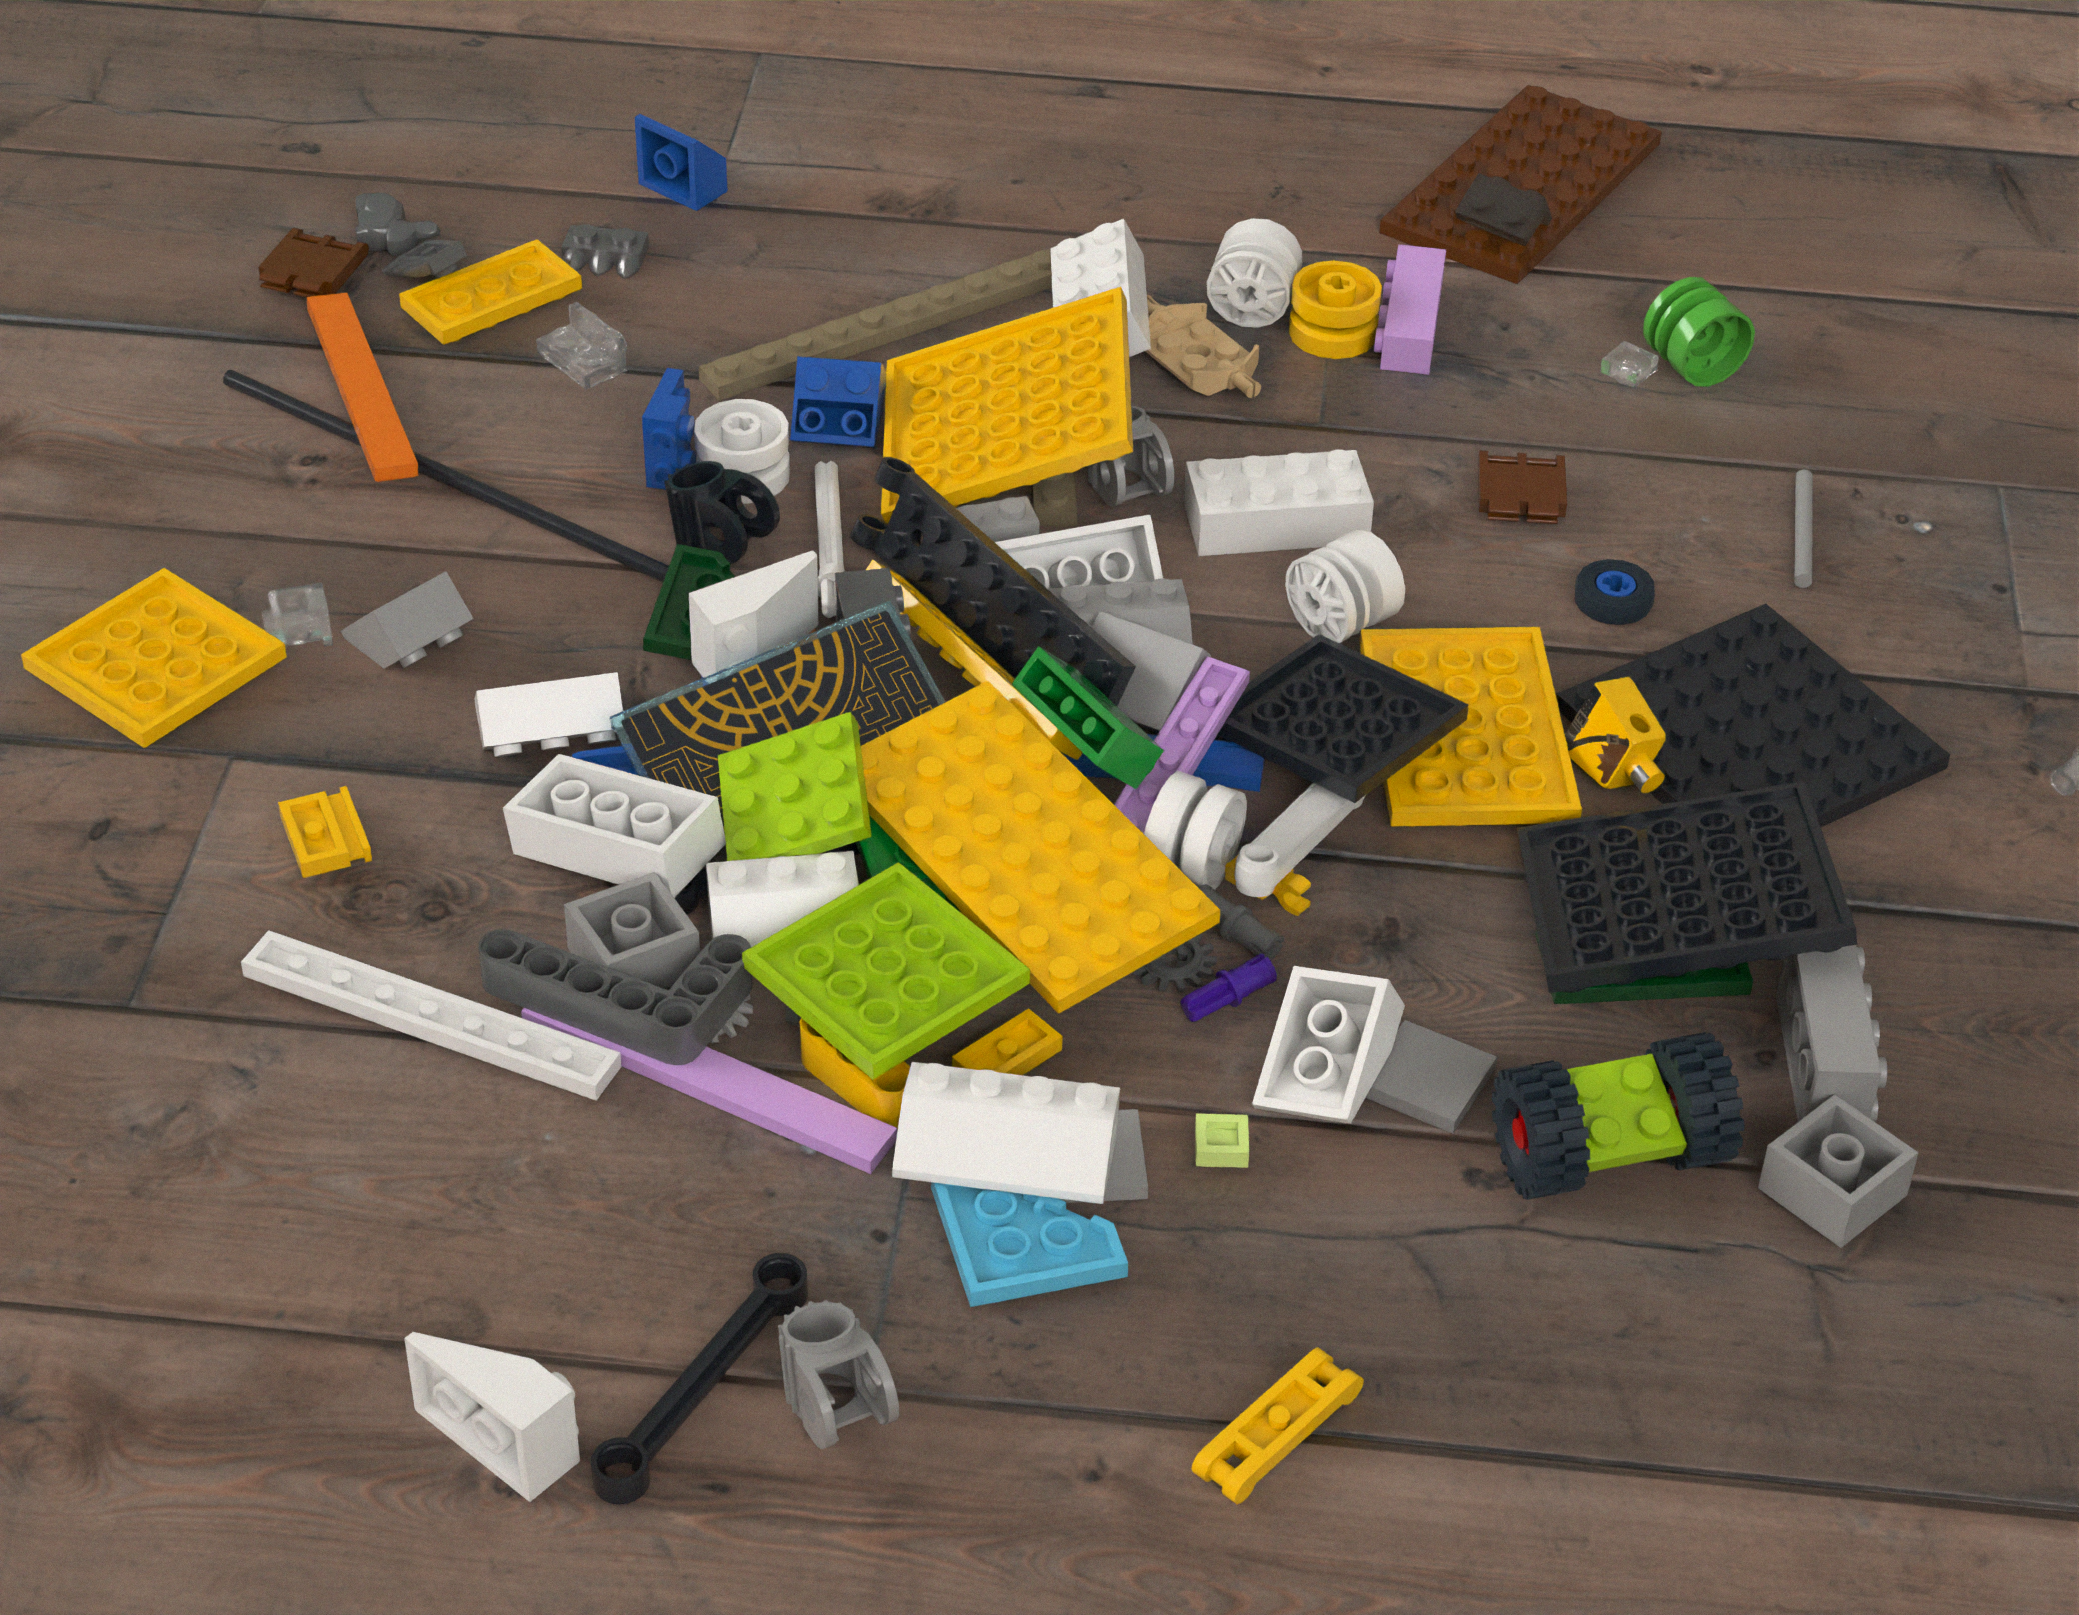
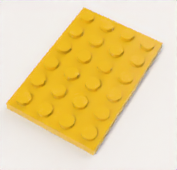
[1359,627,1582,827]

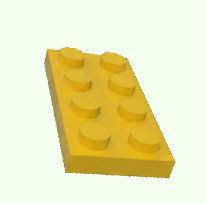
[399,239,582,345]

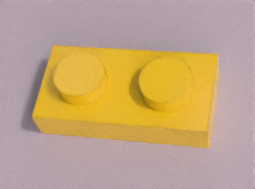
[952,1008,1063,1075]

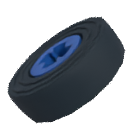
[1575,559,1655,625]

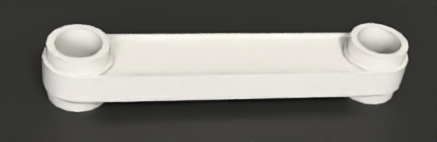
[1234,783,1366,897]

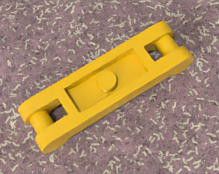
[1191,1347,1364,1504]

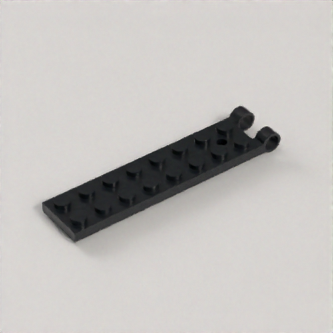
[850,457,1136,706]

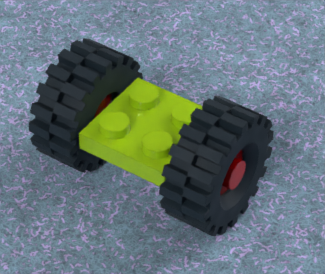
[1492,1032,1744,1200]

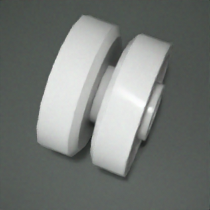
[694,399,790,504]
[1144,771,1247,890]

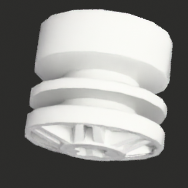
[1207,218,1302,328]
[1285,529,1405,643]

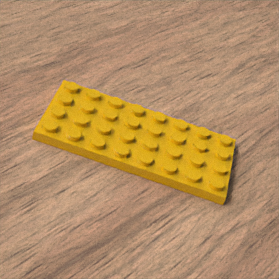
[861,681,1220,1014]

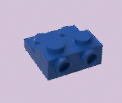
[642,368,697,490]

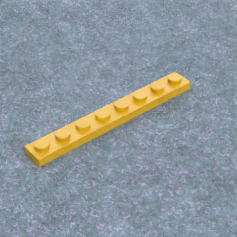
[866,560,1083,760]

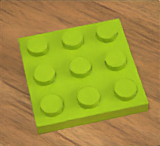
[718,712,872,861]

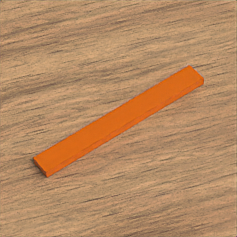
[307,293,418,482]

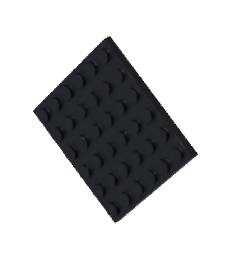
[1556,604,1950,827]
[1517,781,1858,993]

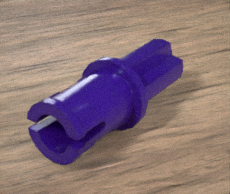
[1180,953,1277,1022]

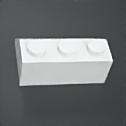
[474,672,624,757]
[706,851,859,947]

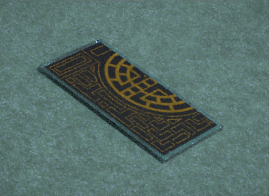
[609,601,945,847]

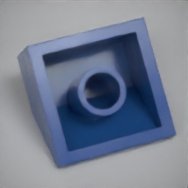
[635,114,728,211]

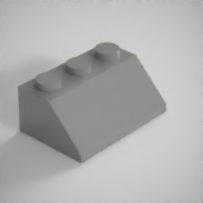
[1048,579,1193,645]

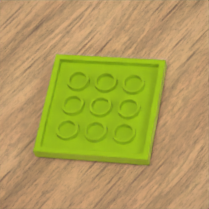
[742,862,1030,1080]

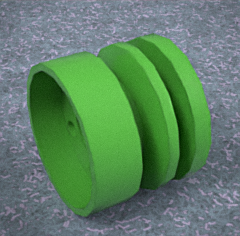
[1643,277,1755,387]

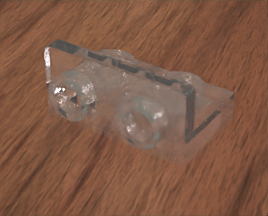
[536,302,627,390]

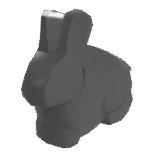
[356,192,441,256]

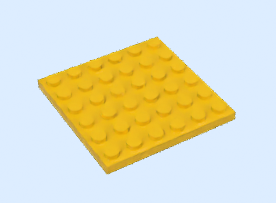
[881,287,1133,524]

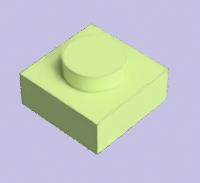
[1195,1113,1249,1168]

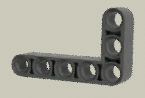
[478,929,752,1065]

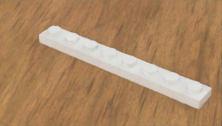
[241,930,622,1101]

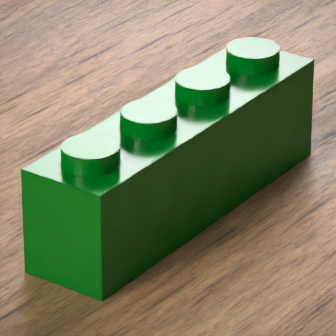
[1012,646,1164,789]

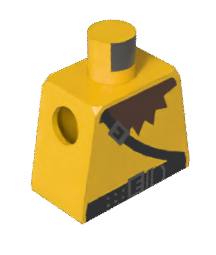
[1565,677,1666,794]

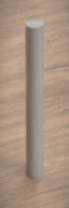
[1794,469,1813,588]

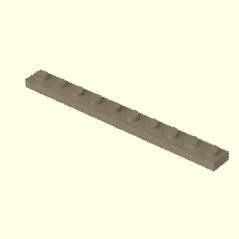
[699,249,1052,401]

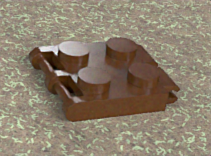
[258,228,369,297]
[1478,450,1567,524]

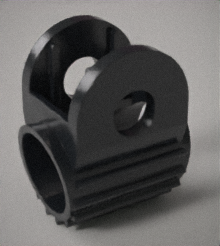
[664,461,780,564]

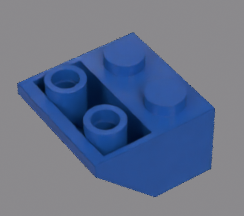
[790,356,886,448]

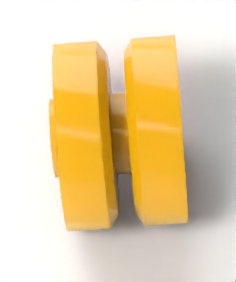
[1289,260,1382,359]

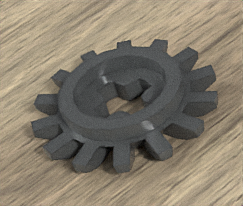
[1132,934,1217,992]

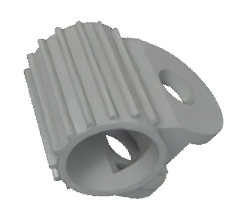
[1088,406,1174,507]
[778,1300,899,1449]

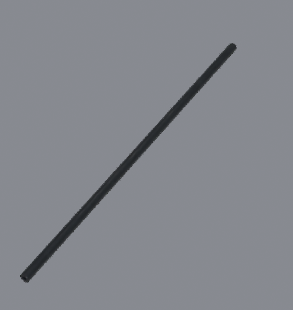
[223,370,669,582]

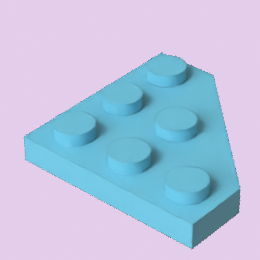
[931,1182,1128,1307]

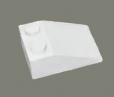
[689,550,818,684]
[1252,966,1405,1124]
[404,1332,580,1502]

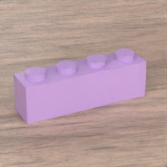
[1374,244,1446,375]

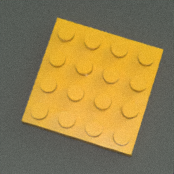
[21,568,287,748]

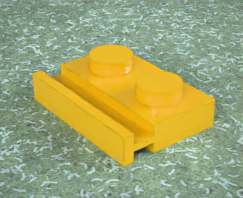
[278,786,372,878]

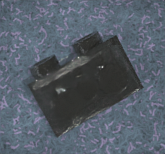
[1455,173,1552,246]

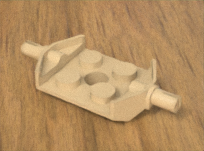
[1145,295,1261,398]

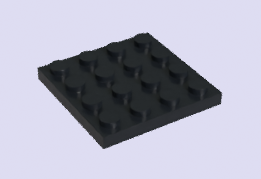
[1218,634,1468,803]

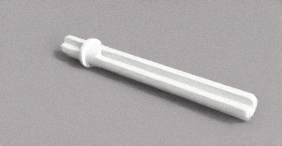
[815,461,845,618]

